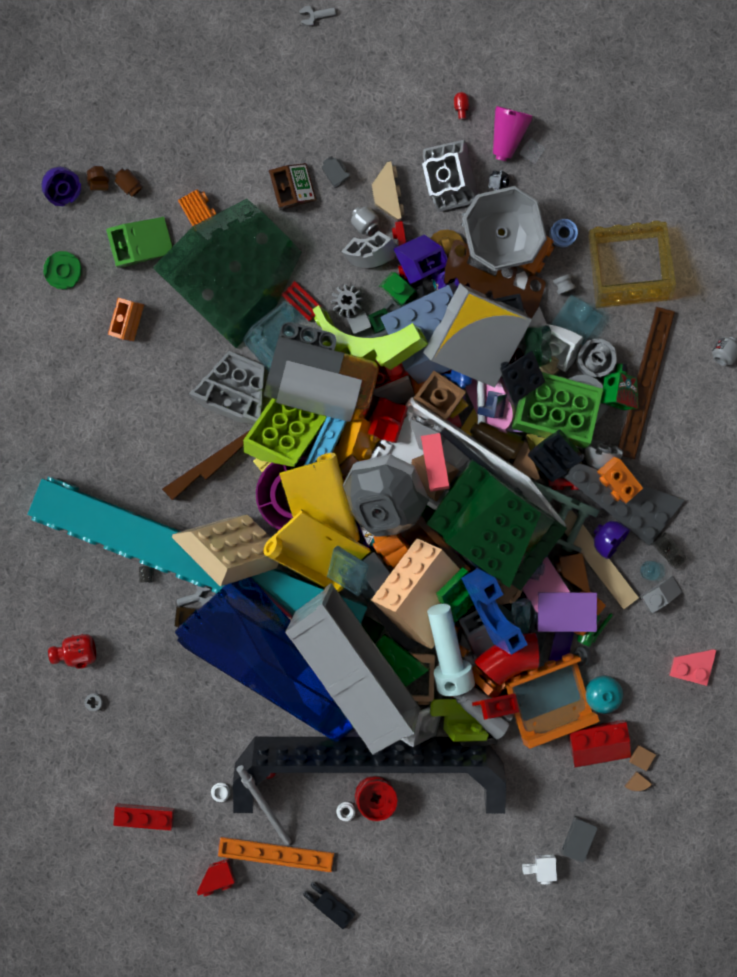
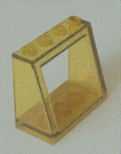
[588,220,676,308]

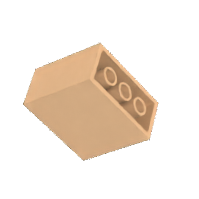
[371,539,460,649]

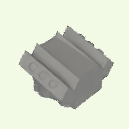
[422,140,478,212]

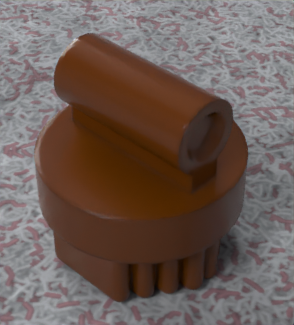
[87,166,109,191]

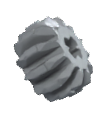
[331,284,363,317]

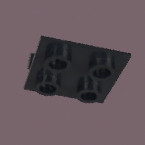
[500,350,546,403]

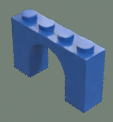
[461,568,528,655]

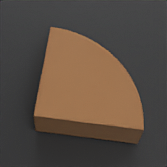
[625,771,652,791]

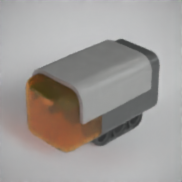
[264,322,379,422]

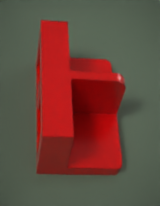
[368,398,408,443]
[472,693,519,720]

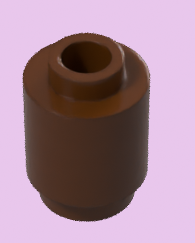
[114,168,143,197]

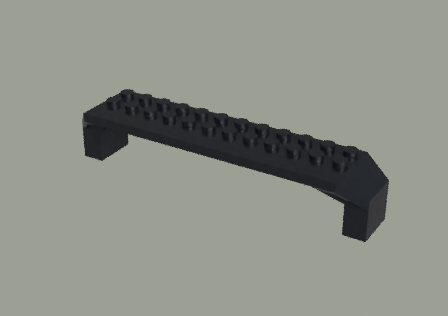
[233,736,506,814]

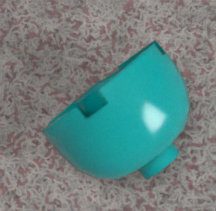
[585,675,623,714]

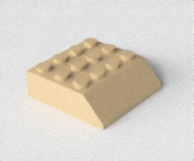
[172,515,279,587]

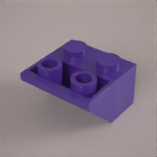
[394,235,448,284]

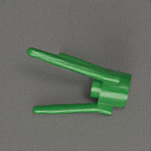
[576,613,613,647]

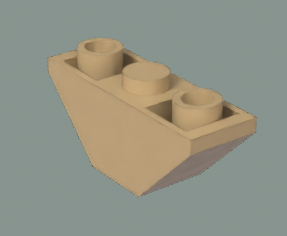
[372,161,404,221]

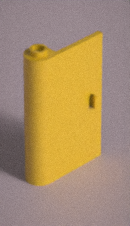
[279,453,360,542]
[263,510,370,592]

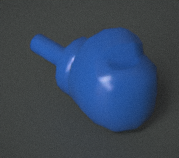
[440,370,473,389]

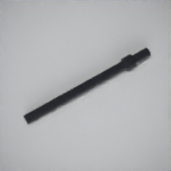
[440,428,529,500]

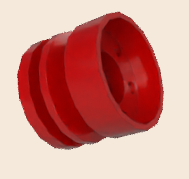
[354,776,398,821]

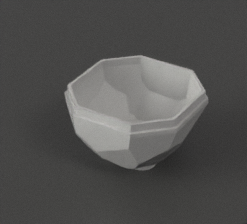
[462,186,547,271]

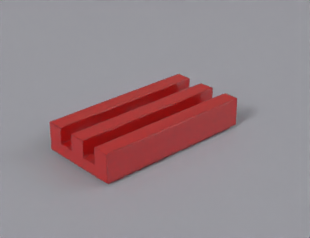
[282,281,320,322]

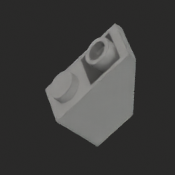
[410,415,446,450]

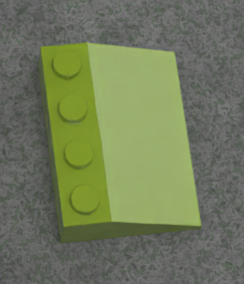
[243,398,327,467]

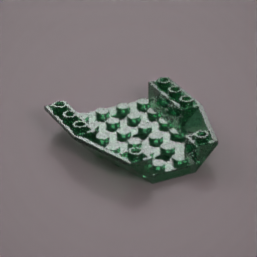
[153,199,302,348]

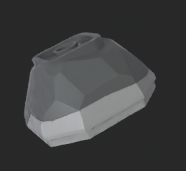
[343,454,429,537]

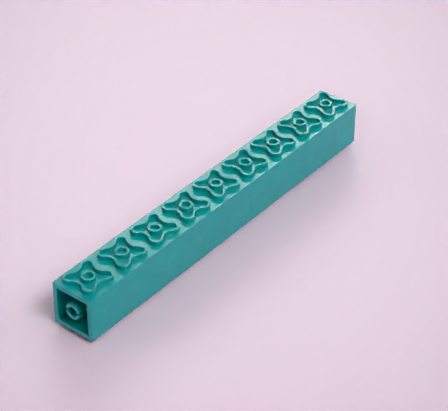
[27,476,367,624]

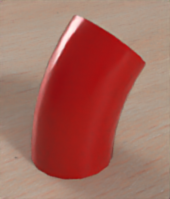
[474,633,539,686]

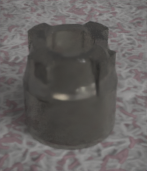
[139,566,154,583]

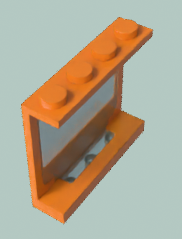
[505,653,600,749]

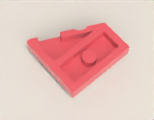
[669,649,716,686]

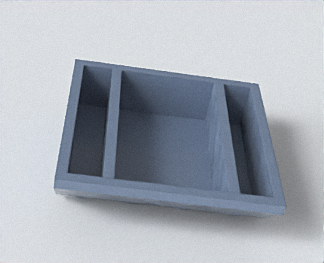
[380,282,457,384]

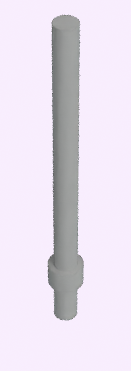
[236,765,292,845]

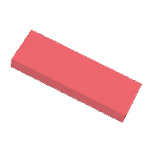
[421,433,450,492]

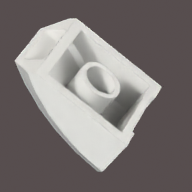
[532,323,584,372]

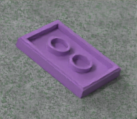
[538,592,597,632]

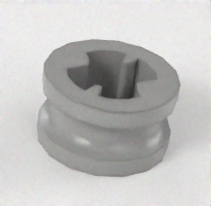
[84,693,103,711]

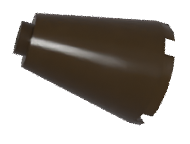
[470,421,525,462]

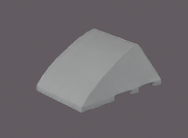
[189,351,264,424]

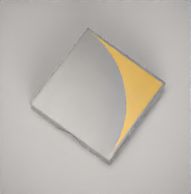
[423,283,532,388]

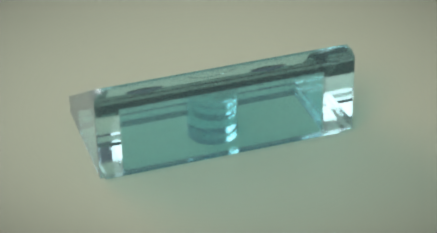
[510,598,531,634]

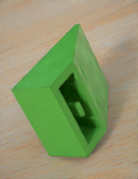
[106,217,174,268]

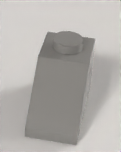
[640,576,682,613]

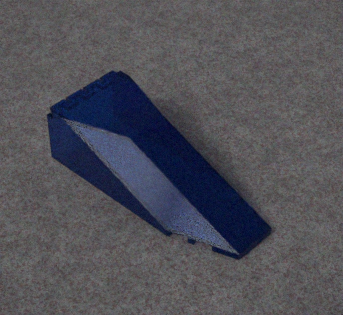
[175,577,354,742]

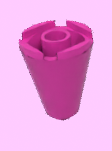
[493,106,533,161]

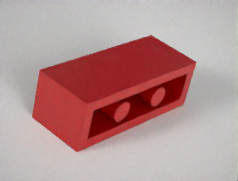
[113,803,174,831]

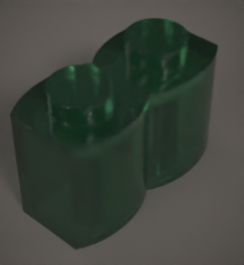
[525,325,552,367]

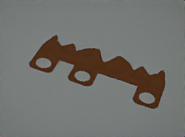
[445,240,546,319]

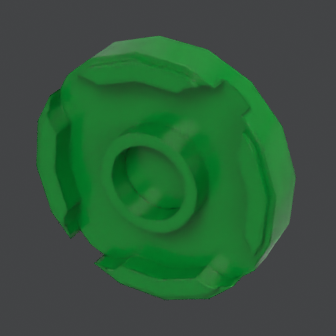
[43,251,82,289]

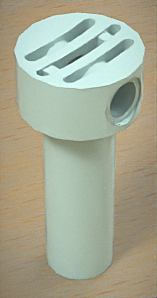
[427,604,475,696]

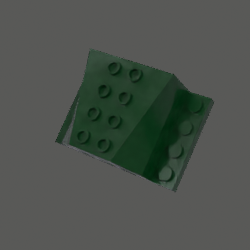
[426,459,567,591]

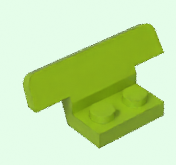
[430,699,489,742]

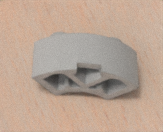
[342,231,397,268]

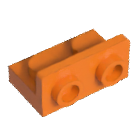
[472,664,506,698]

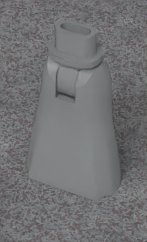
[453,687,514,739]

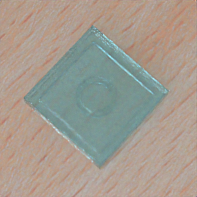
[327,546,369,596]

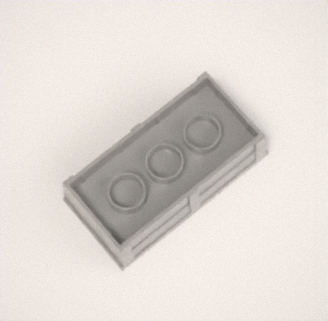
[285,583,420,754]

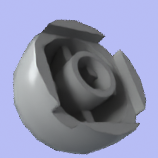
[583,440,623,470]

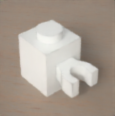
[522,855,557,884]

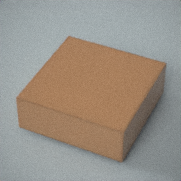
[629,745,656,771]

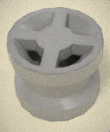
[553,274,576,295]

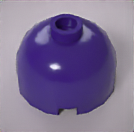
[41,166,81,207]
[593,521,630,559]

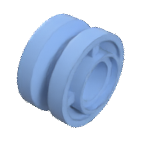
[549,219,578,248]

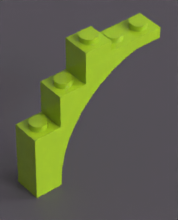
[312,305,428,370]

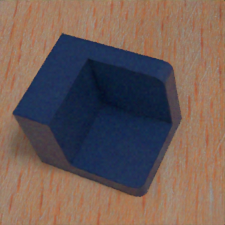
[477,391,507,418]

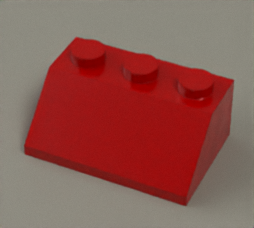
[568,720,631,768]

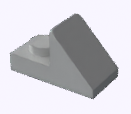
[347,311,374,338]

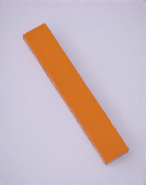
[218,837,334,872]

